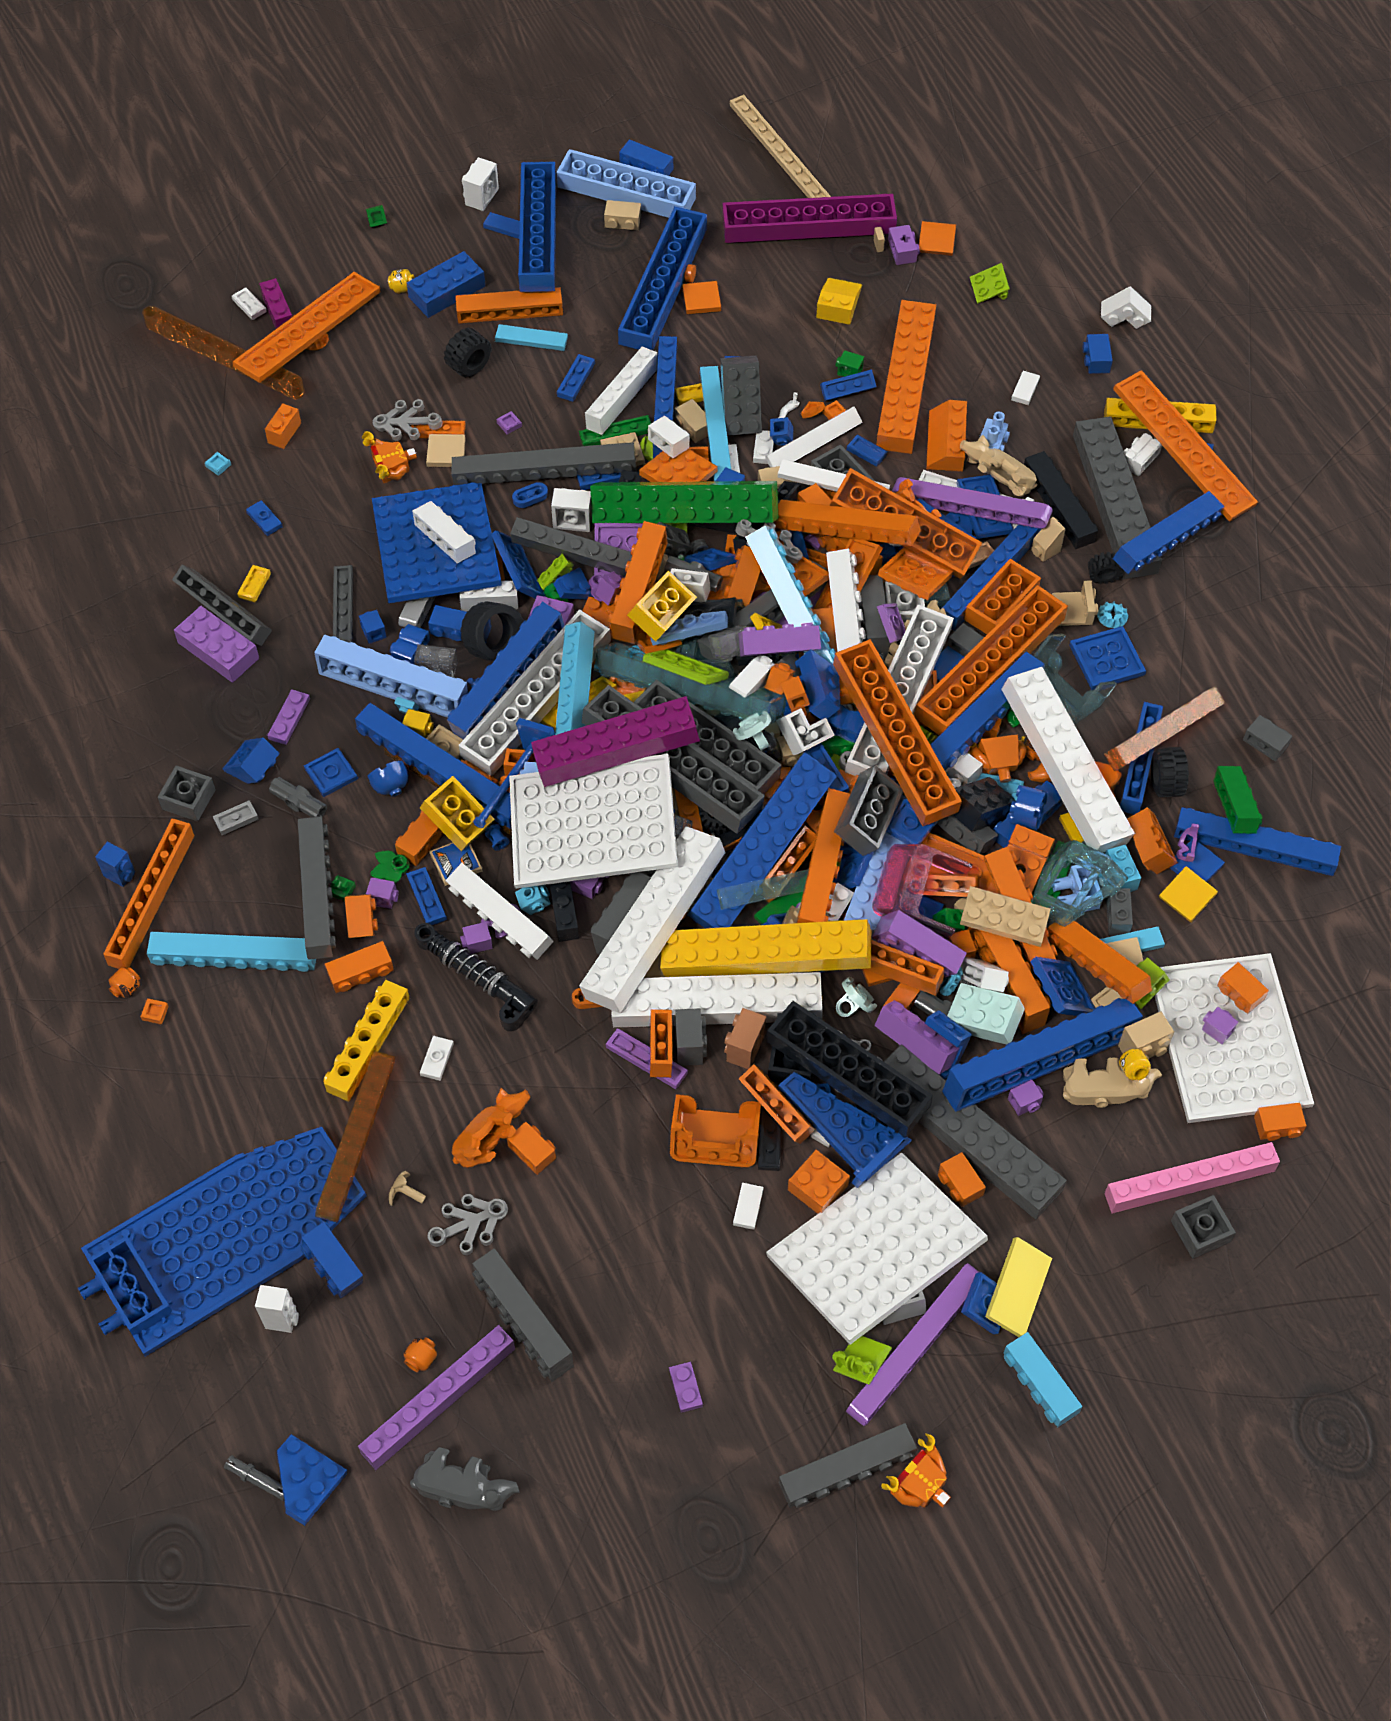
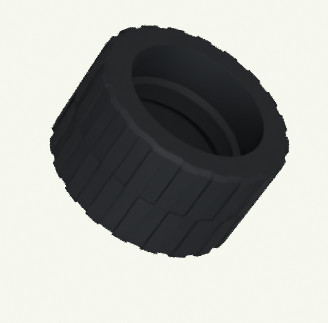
[460,601,524,661]

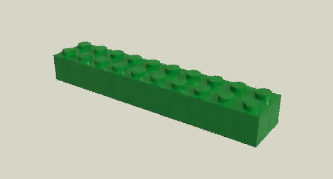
[590,481,779,523]

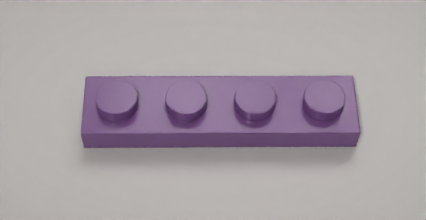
[606,1028,688,1089]

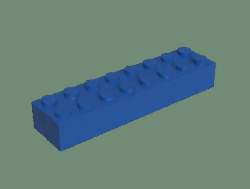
[447,601,565,740]

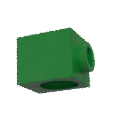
[836,350,864,377]
[932,908,965,936]

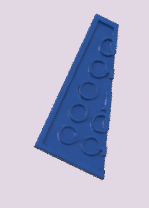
[777,1072,912,1181]

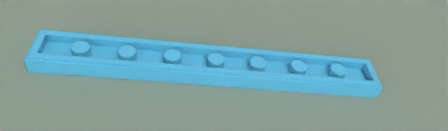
[700,366,731,481]

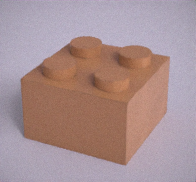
[724,1008,766,1069]

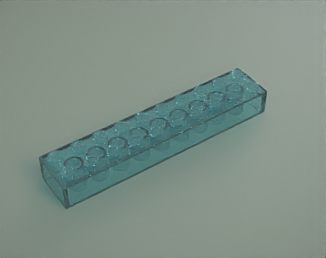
[594,642,787,725]

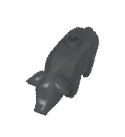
[410,1447,520,1511]

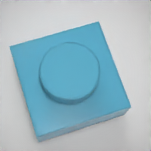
[394,697,419,714]

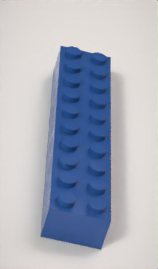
[518,162,556,292]
[618,206,707,351]
[687,752,837,929]
[942,998,1143,1112]

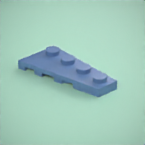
[650,611,728,646]

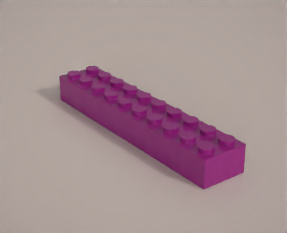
[722,194,897,243]

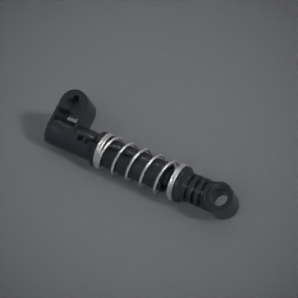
[414,923,538,1031]

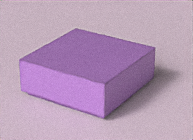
[496,411,522,434]

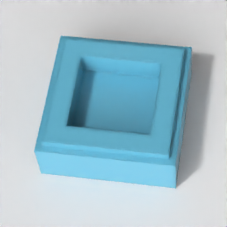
[205,452,231,476]

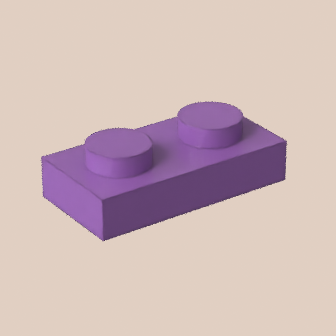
[669,1362,703,1413]

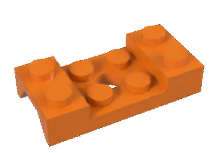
[987,824,1054,894]

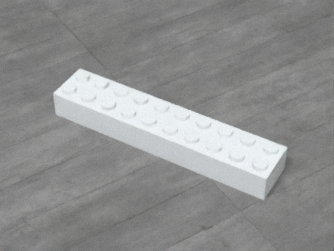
[845,605,954,776]
[459,609,611,776]
[1001,667,1135,856]
[579,826,725,1013]
[612,972,822,1028]

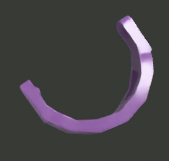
[1177,824,1199,862]

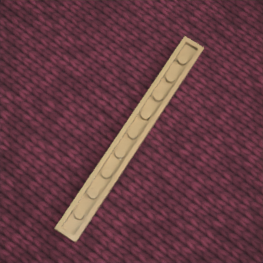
[730,95,831,198]

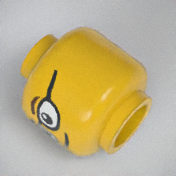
[388,269,415,293]
[1119,1049,1151,1080]

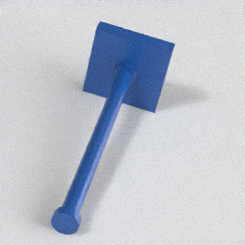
[473,718,555,828]

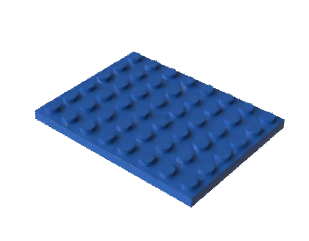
[372,482,502,603]

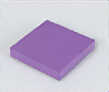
[877,603,906,643]

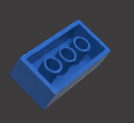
[407,251,485,318]

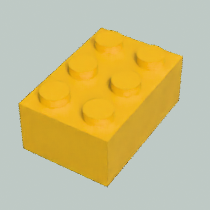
[627,571,697,642]
[420,776,495,852]

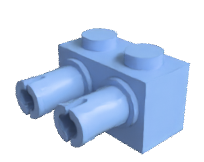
[980,412,1010,451]
[1051,862,1103,913]

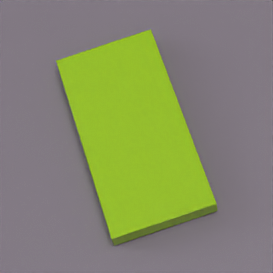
[643,649,729,685]

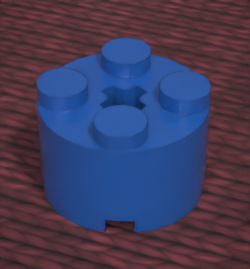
[1010,785,1048,830]

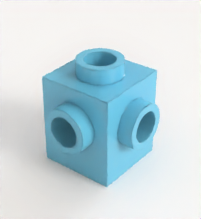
[515,885,551,915]

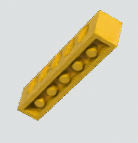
[1104,398,1216,433]
[323,980,410,1102]

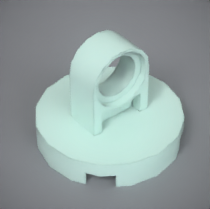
[733,711,771,751]
[836,977,877,1017]

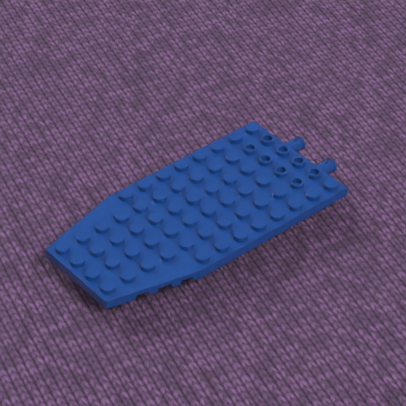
[78,1127,366,1357]

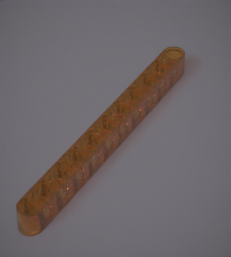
[142,306,305,399]

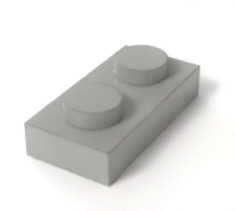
[213,800,258,835]

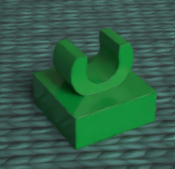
[365,205,387,227]
[330,875,356,901]

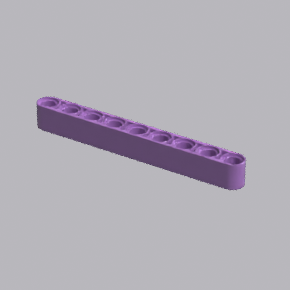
[892,477,1053,529]
[846,1263,979,1426]

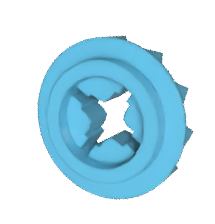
[1097,601,1128,628]
[940,967,963,996]

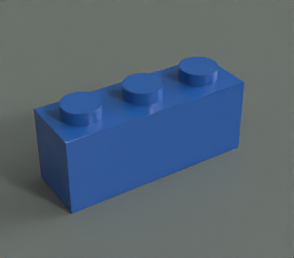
[619,139,673,176]
[428,605,491,643]

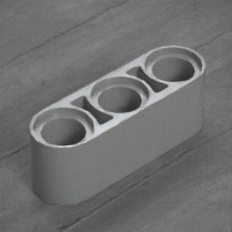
[399,596,436,628]

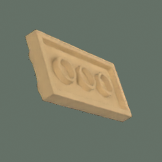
[960,886,1050,947]

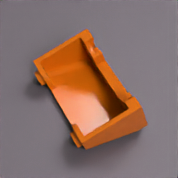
[670,1094,761,1167]

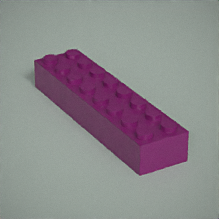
[531,696,700,787]

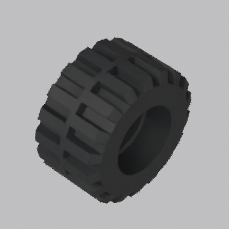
[444,327,492,378]
[1151,747,1189,797]

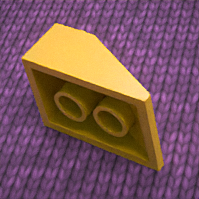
[816,278,862,325]

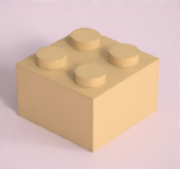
[1118,1011,1174,1060]

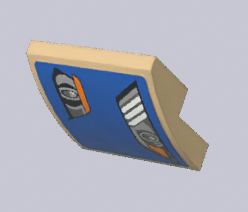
[429,842,482,886]

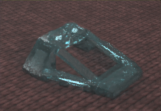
[1032,840,1128,927]

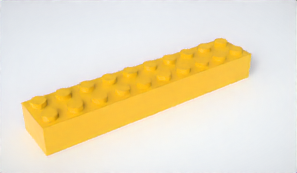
[660,919,872,977]

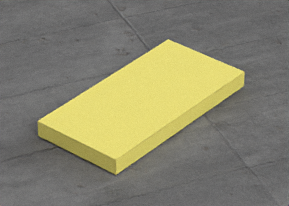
[985,1237,1052,1337]

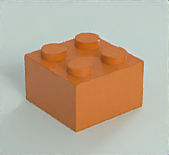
[788,1150,850,1214]

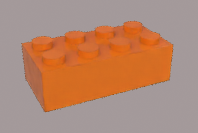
[964,559,1041,634]

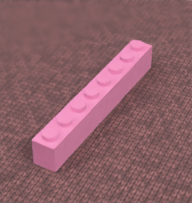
[1105,1142,1280,1213]

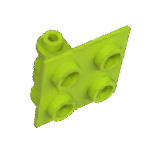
[970,263,1010,304]
[832,1336,892,1385]

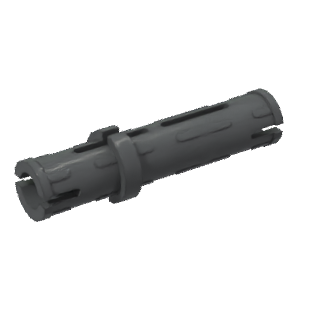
[224,1455,284,1501]

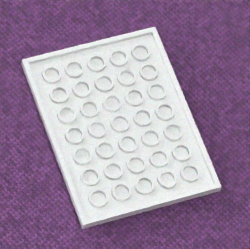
[509,754,678,889]
[1155,953,1314,1123]
[766,1153,988,1345]

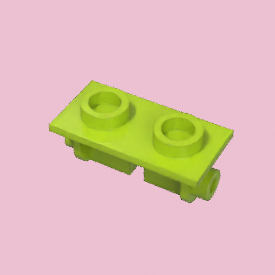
[537,553,574,590]

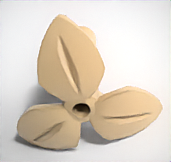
[389,1171,426,1206]

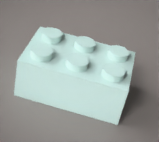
[947,983,1025,1045]

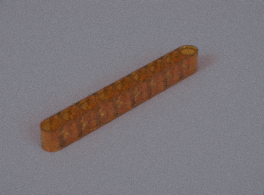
[1104,686,1225,772]
[315,1051,395,1223]

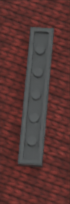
[333,565,353,643]

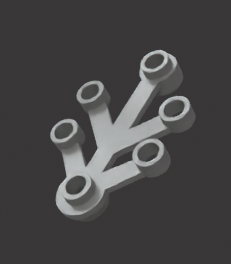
[373,399,443,441]
[735,519,803,564]
[428,1194,508,1255]

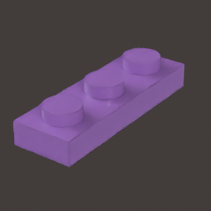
[267,689,310,745]

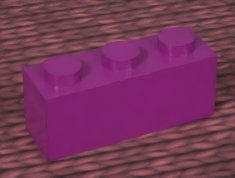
[259,278,292,329]

